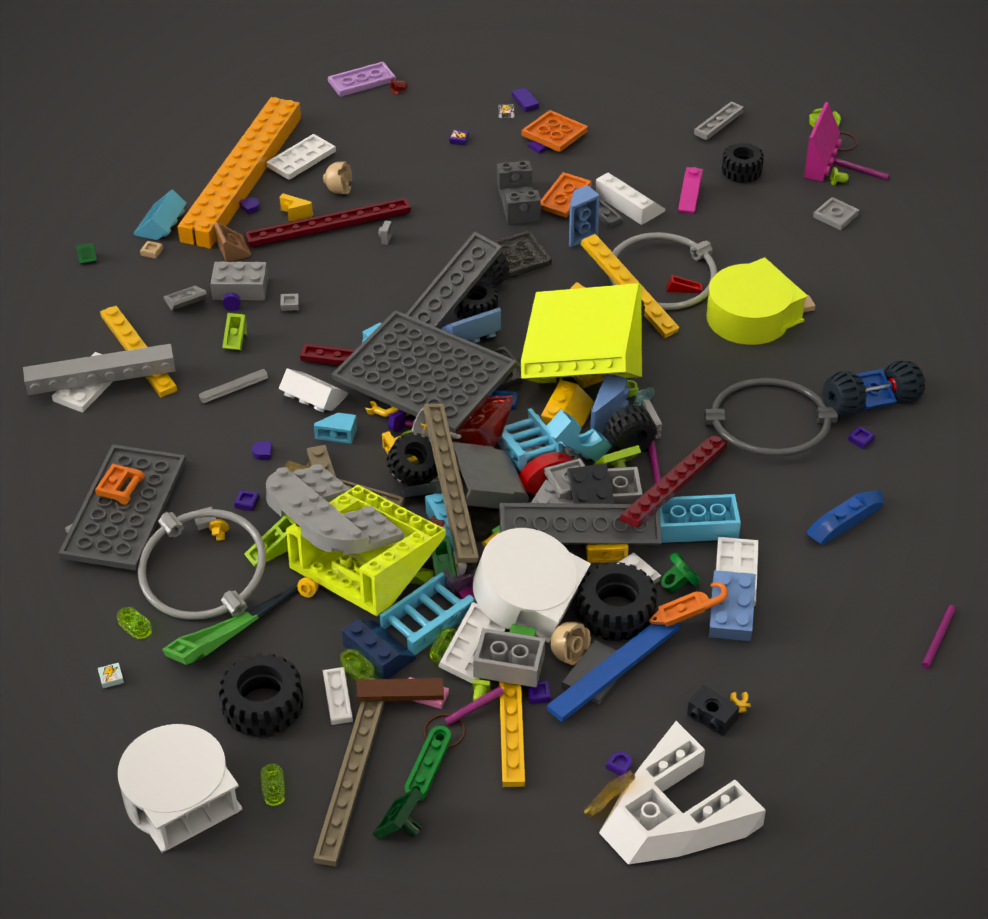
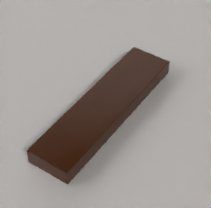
[357,678,444,702]

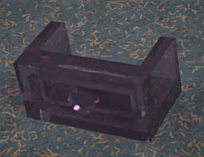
[443,558,481,598]

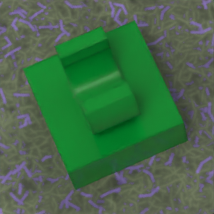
[76,243,97,263]

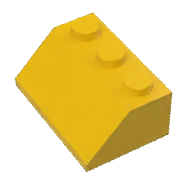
[541,380,595,434]

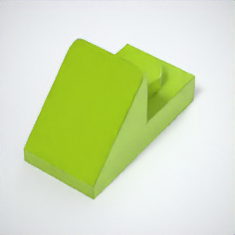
[222,313,247,351]

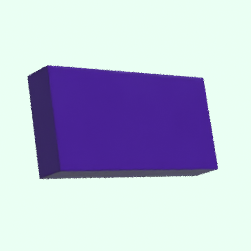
[512,87,539,112]

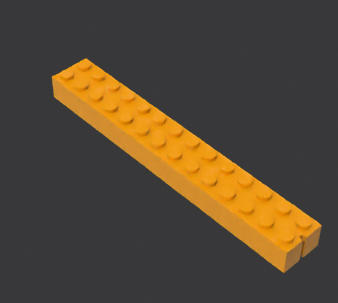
[178,97,301,249]

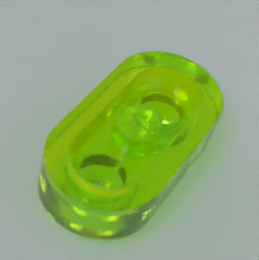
[117,607,152,639]
[430,627,457,665]
[340,649,375,681]
[260,764,286,806]

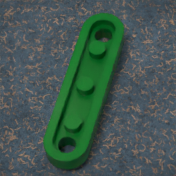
[405,726,451,802]

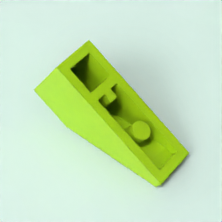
[244,515,295,567]

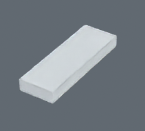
[323,667,353,725]

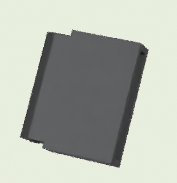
[452,442,529,509]

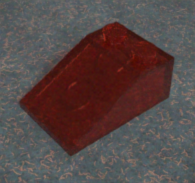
[455,395,514,447]

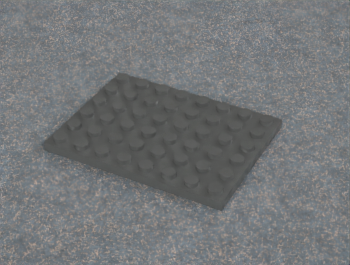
[332,310,517,433]

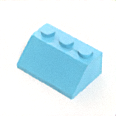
[133,189,187,240]

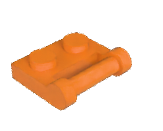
[95,464,145,505]

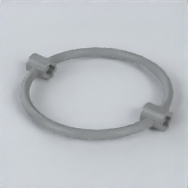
[609,232,717,310]
[138,509,266,620]

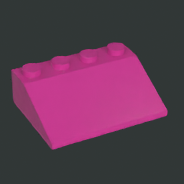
[804,102,842,182]

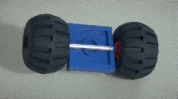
[822,360,925,418]

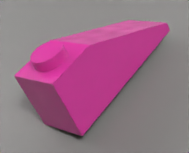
[678,167,703,214]

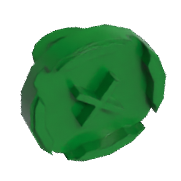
[661,552,701,592]

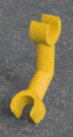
[365,401,404,417]

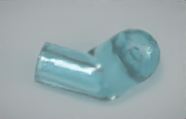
[632,387,655,407]

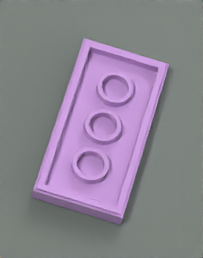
[328,62,396,97]

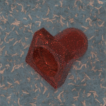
[390,77,408,95]

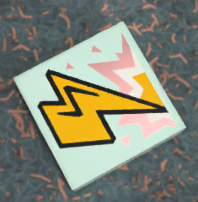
[98,663,124,688]

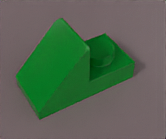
[430,537,456,579]

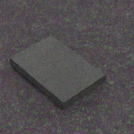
[562,640,621,705]

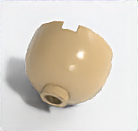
[323,161,352,195]
[550,622,591,665]

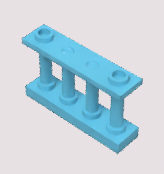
[490,408,564,472]
[380,572,475,655]

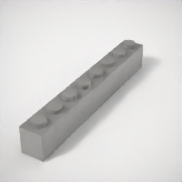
[23,344,176,395]

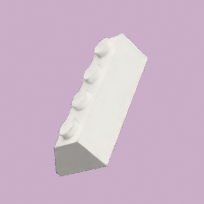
[596,173,665,225]

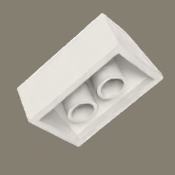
[279,368,349,412]

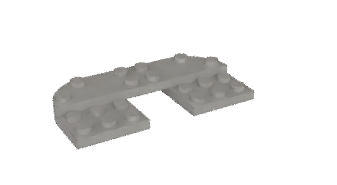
[266,464,404,554]

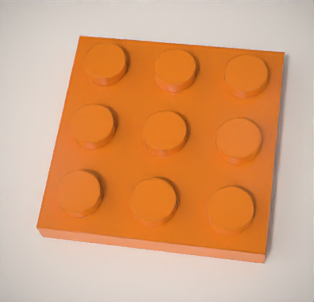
[522,110,588,152]

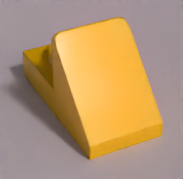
[280,194,313,222]

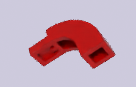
[519,452,573,495]

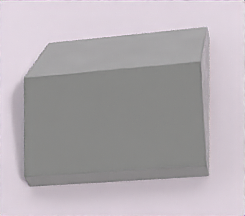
[163,285,207,311]

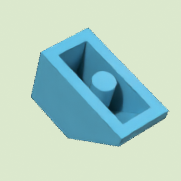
[314,413,357,444]

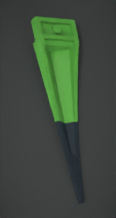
[162,583,298,665]

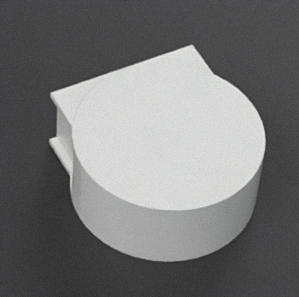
[473,528,591,644]
[118,724,243,853]

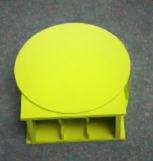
[706,257,808,345]

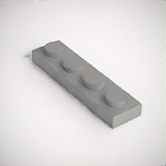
[694,101,744,140]

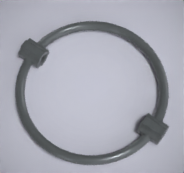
[704,378,838,456]

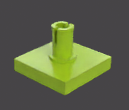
[593,445,641,468]

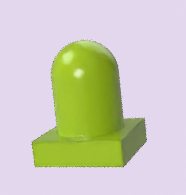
[830,167,849,186]
[472,679,491,701]

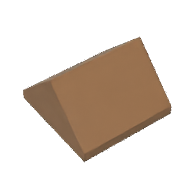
[214,222,251,262]

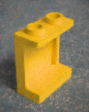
[585,544,628,563]

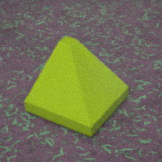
[411,568,435,585]

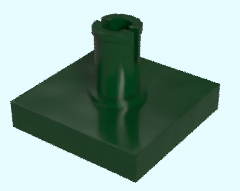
[372,788,423,839]

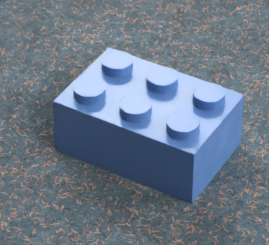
[709,570,756,641]

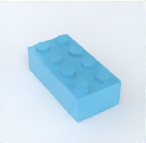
[660,494,741,543]

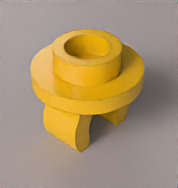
[209,519,229,541]
[297,577,319,598]
[730,692,751,713]

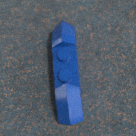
[807,490,884,545]

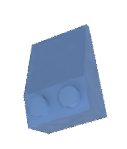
[591,375,630,434]

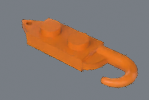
[649,582,728,627]

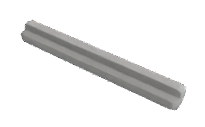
[199,369,268,403]

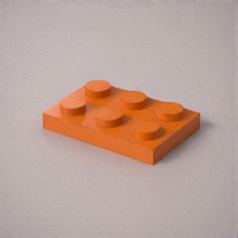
[541,172,592,218]

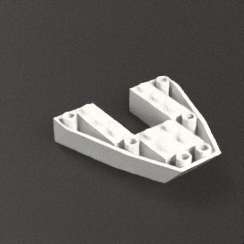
[599,721,766,864]

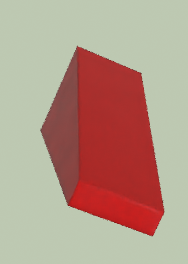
[666,275,702,293]

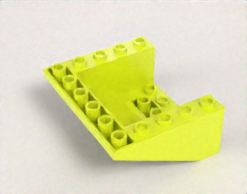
[521,283,642,384]
[286,485,446,616]

